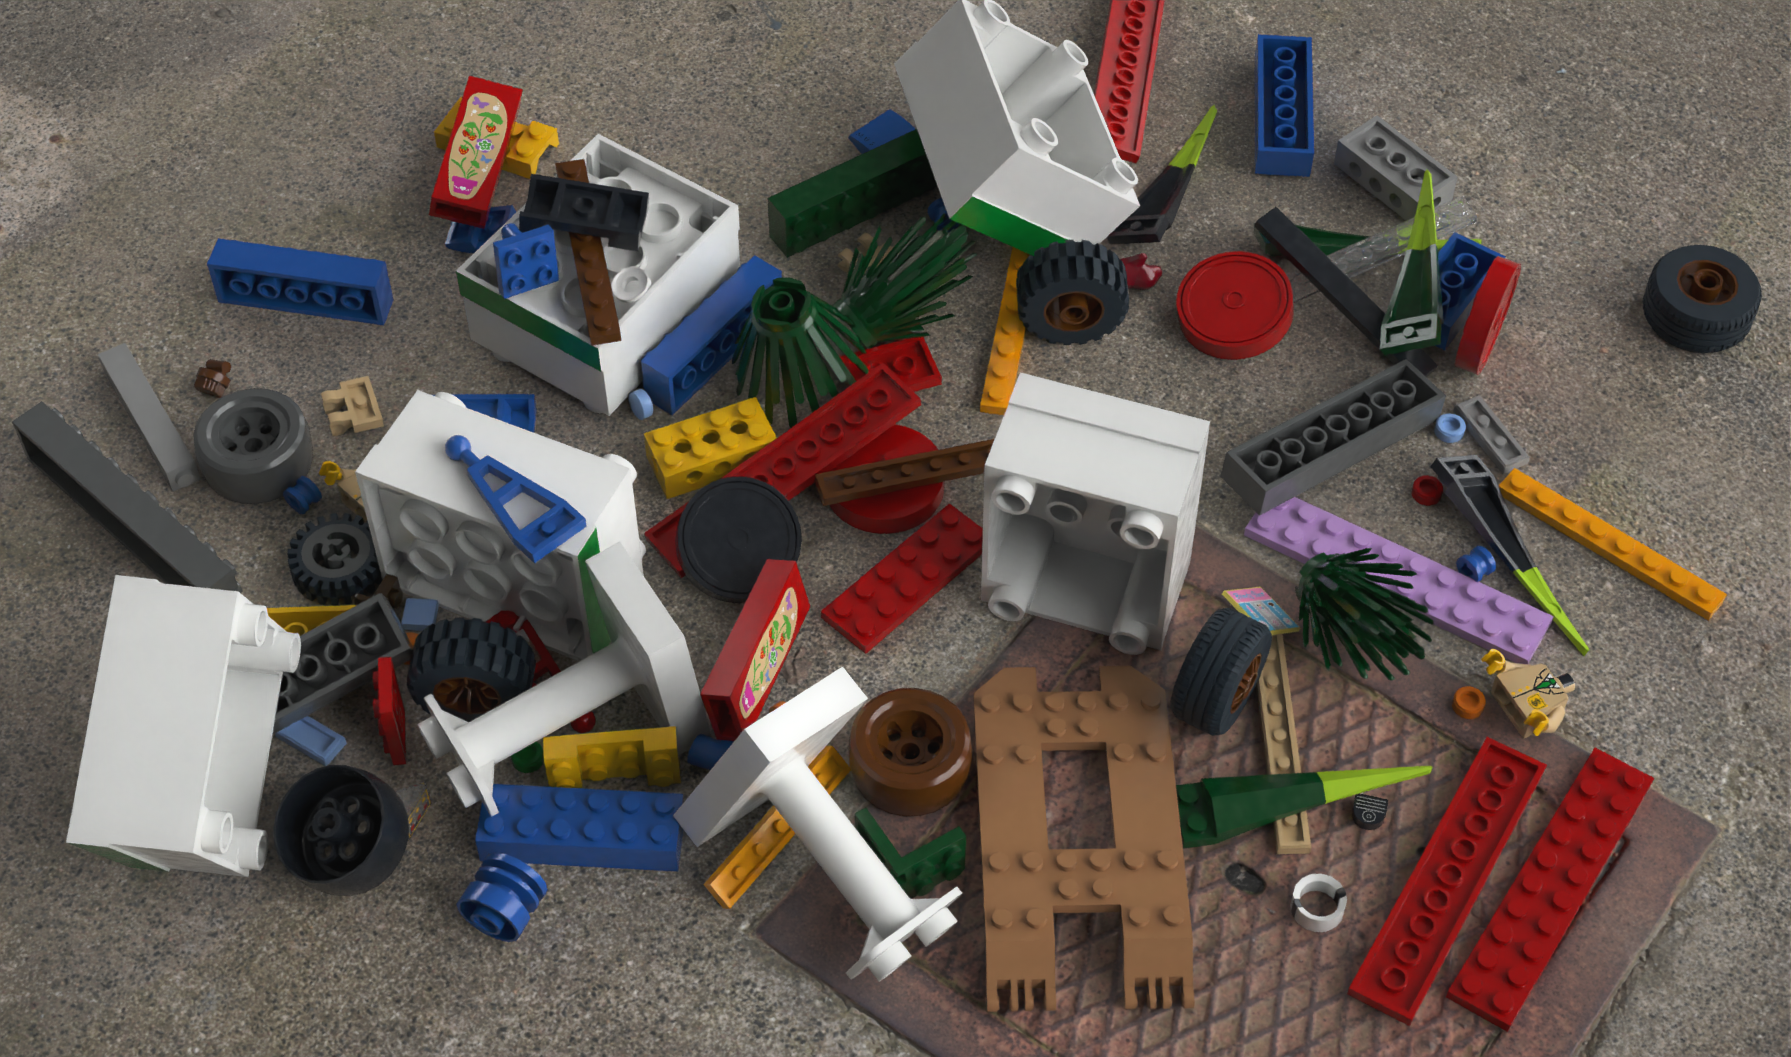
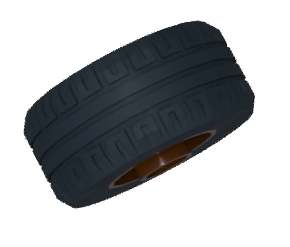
[1643,245,1762,353]
[1170,608,1272,736]

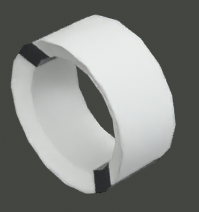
[1290,874,1347,932]

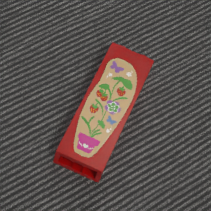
[429,76,523,229]
[700,559,811,741]

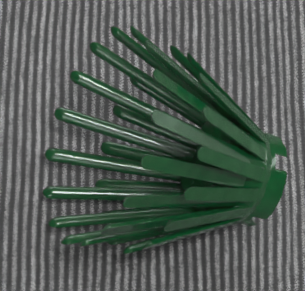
[732,277,869,428]

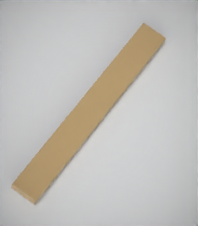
[1256,634,1311,854]

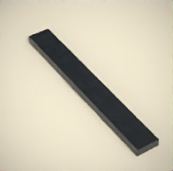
[1254,207,1438,377]

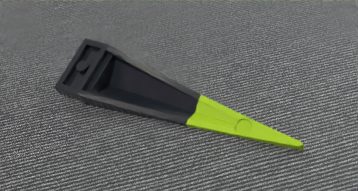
[1107,105,1217,244]
[1430,455,1589,656]

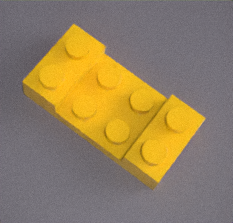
[434,96,559,179]
[543,726,681,788]

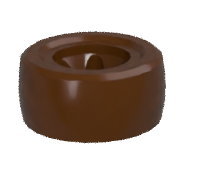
[848,688,972,817]

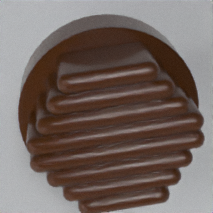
[194,359,231,398]

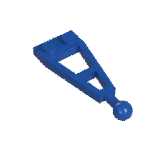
[445,435,587,563]

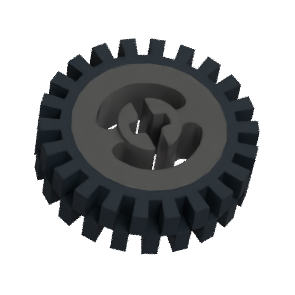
[287,513,383,606]

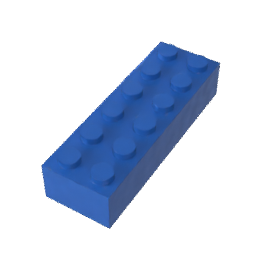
[1254,34,1314,177]
[207,238,394,325]
[641,255,782,415]
[475,784,684,872]

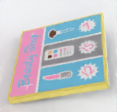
[1222,587,1301,635]

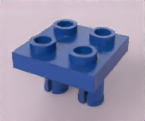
[493,223,559,299]

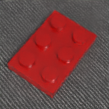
[840,337,942,392]
[373,657,407,766]

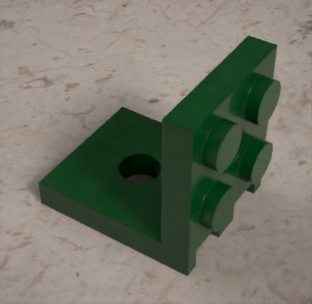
[855,807,966,899]

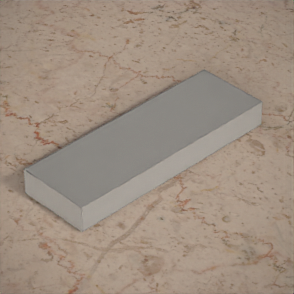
[1453,395,1530,474]

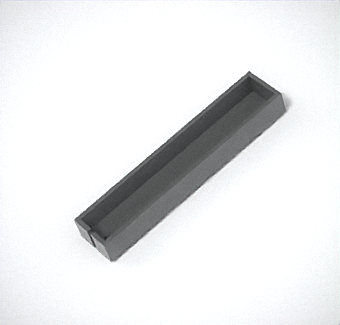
[12,401,243,593]

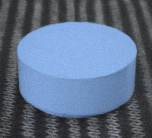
[628,389,653,420]
[1434,413,1466,443]

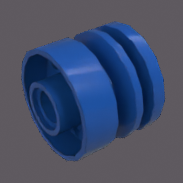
[456,852,548,942]

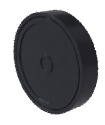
[675,476,802,603]

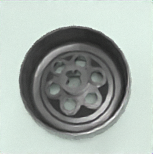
[193,388,313,504]

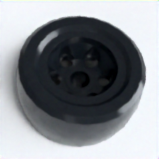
[273,765,409,896]

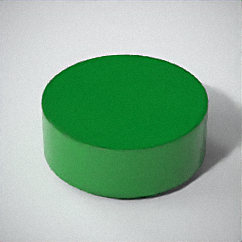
[511,741,544,773]

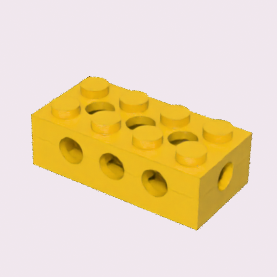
[643,397,777,499]

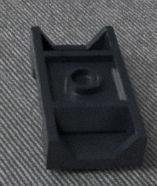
[519,174,649,251]

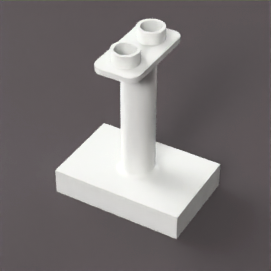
[417,542,712,817]
[673,667,962,982]

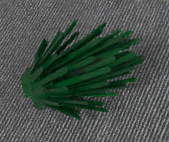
[832,213,978,349]
[1295,548,1434,681]

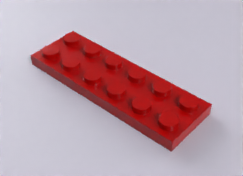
[821,503,983,654]

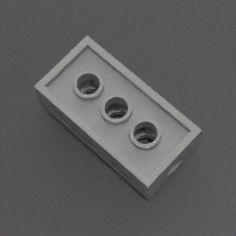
[1334,115,1458,226]

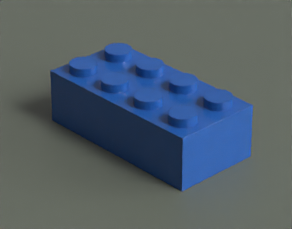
[1435,232,1506,350]

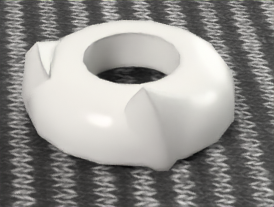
[611,266,651,303]

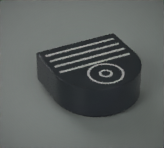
[1352,794,1388,830]

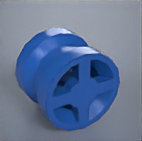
[927,198,960,232]
[283,476,322,514]
[1456,546,1496,582]

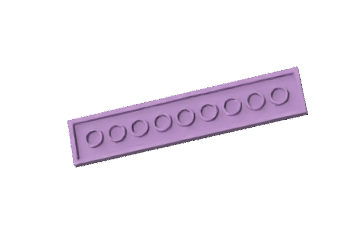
[1244,497,1554,664]

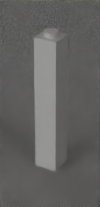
[98,343,201,492]

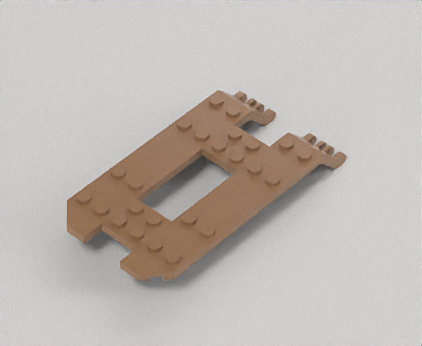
[973,666,1195,1012]

